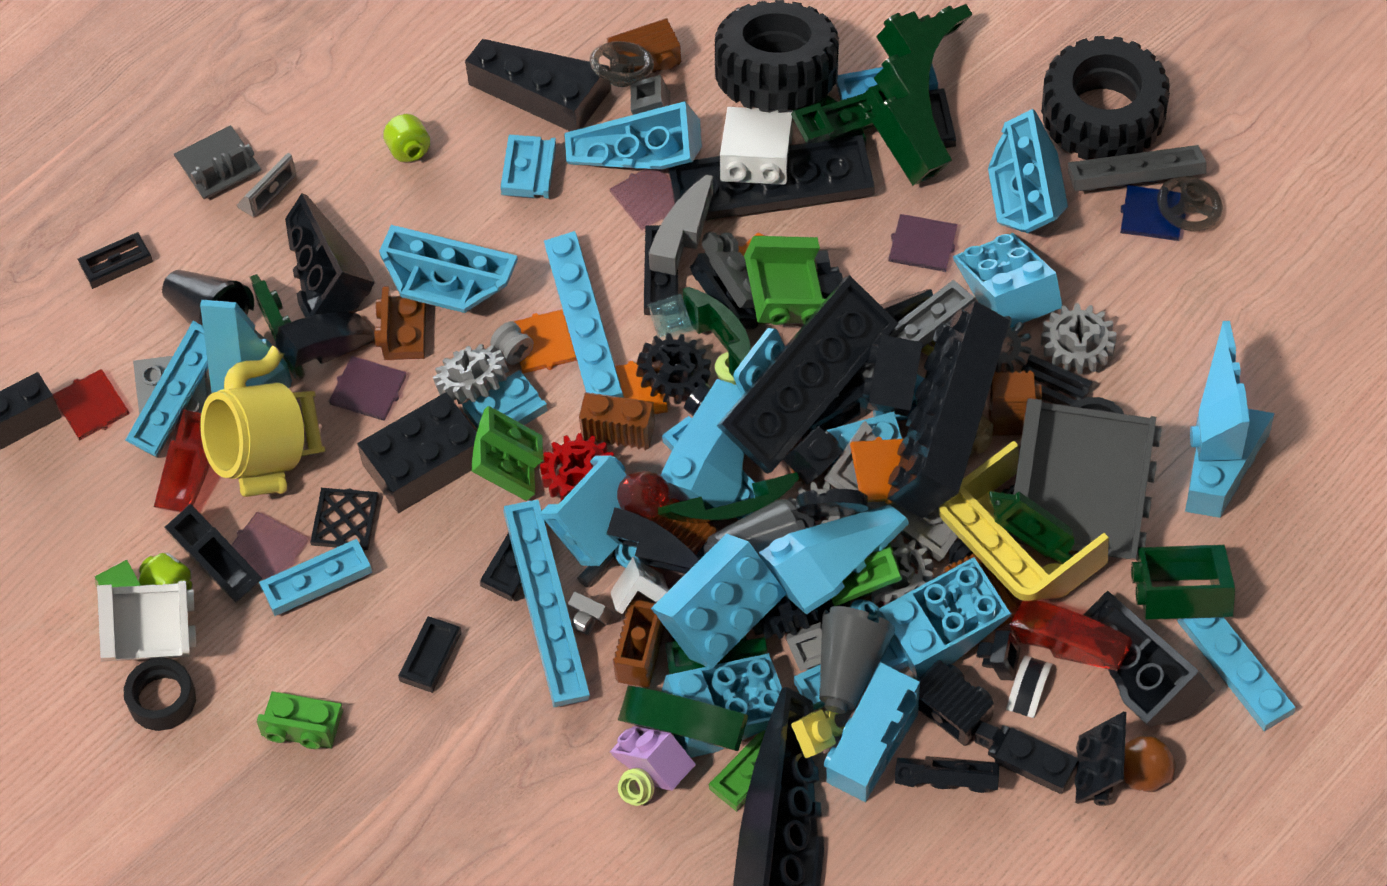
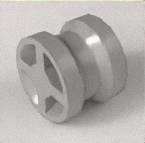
[490,321,534,365]

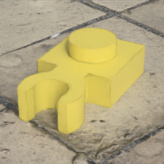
[791,709,845,758]

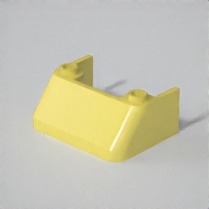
[939,441,1109,601]

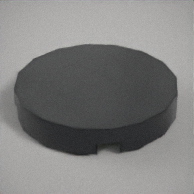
[796,488,868,516]

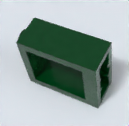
[1131,545,1235,620]

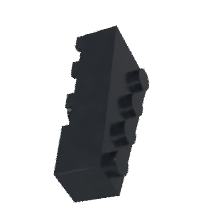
[465,39,611,131]

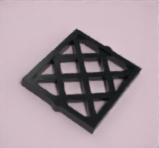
[310,487,379,550]

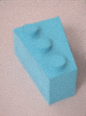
[1185,409,1275,518]
[824,662,920,803]

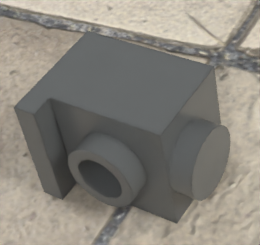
[630,75,670,115]

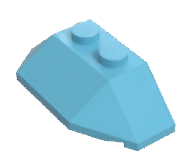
[988,109,1068,233]
[379,225,518,313]

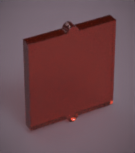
[52,369,130,441]

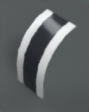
[1006,655,1053,718]

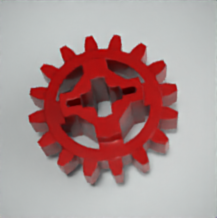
[540,433,614,501]

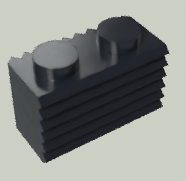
[917,660,994,746]

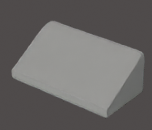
[237,153,296,218]

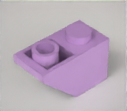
[610,726,696,791]

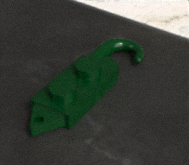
[250,274,305,380]
[989,491,1074,564]

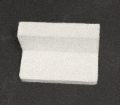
[611,557,669,614]

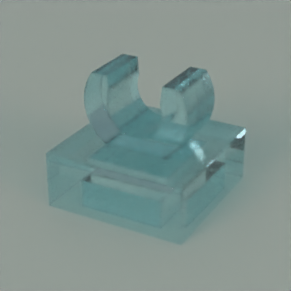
[647,294,692,337]

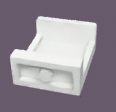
[720,107,793,185]
[97,581,196,662]

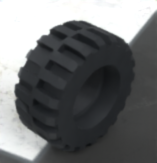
[715,0,839,113]
[1041,36,1170,160]

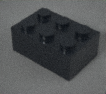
[357,392,477,513]

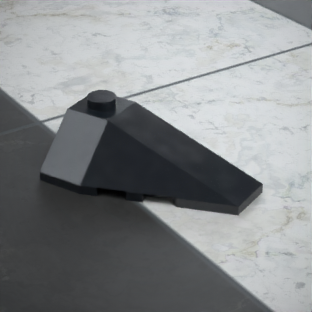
[285,193,375,318]
[1082,590,1215,727]

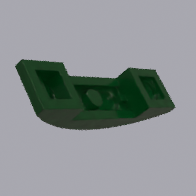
[791,85,887,143]
[683,287,751,378]
[656,472,799,523]
[618,685,749,751]

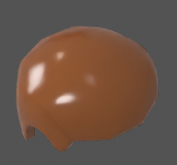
[1123,736,1176,792]

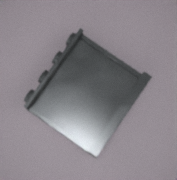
[1008,398,1162,560]

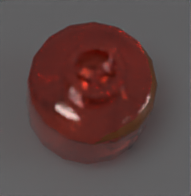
[617,472,670,518]

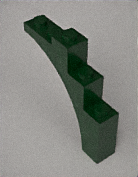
[871,4,973,186]

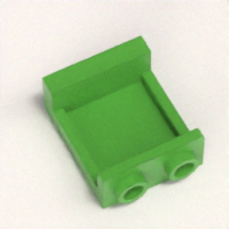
[744,236,826,325]

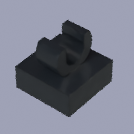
[976,630,1020,680]

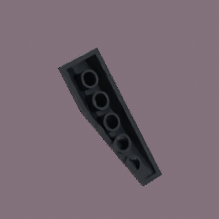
[733,687,824,886]

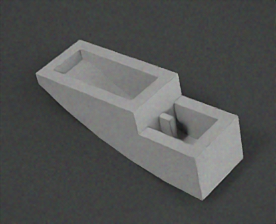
[649,175,713,275]

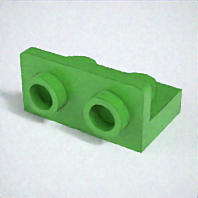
[256,691,343,749]

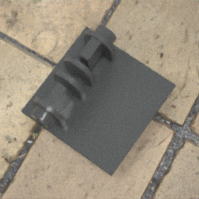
[174,125,261,199]

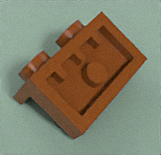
[374,286,426,360]

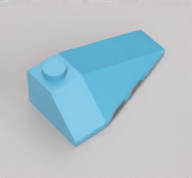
[565,101,702,169]
[200,300,292,393]
[1190,321,1250,461]
[659,379,745,520]
[759,504,909,614]

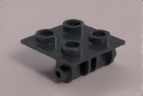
[1074,711,1127,806]

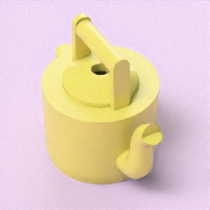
[201,346,325,497]

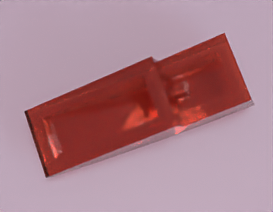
[154,410,210,513]
[1009,600,1132,671]

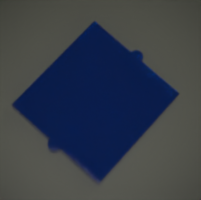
[1120,185,1186,241]

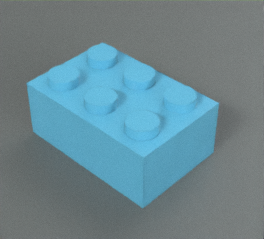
[651,533,787,669]

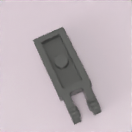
[702,232,755,308]

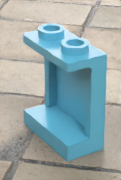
[539,455,651,566]

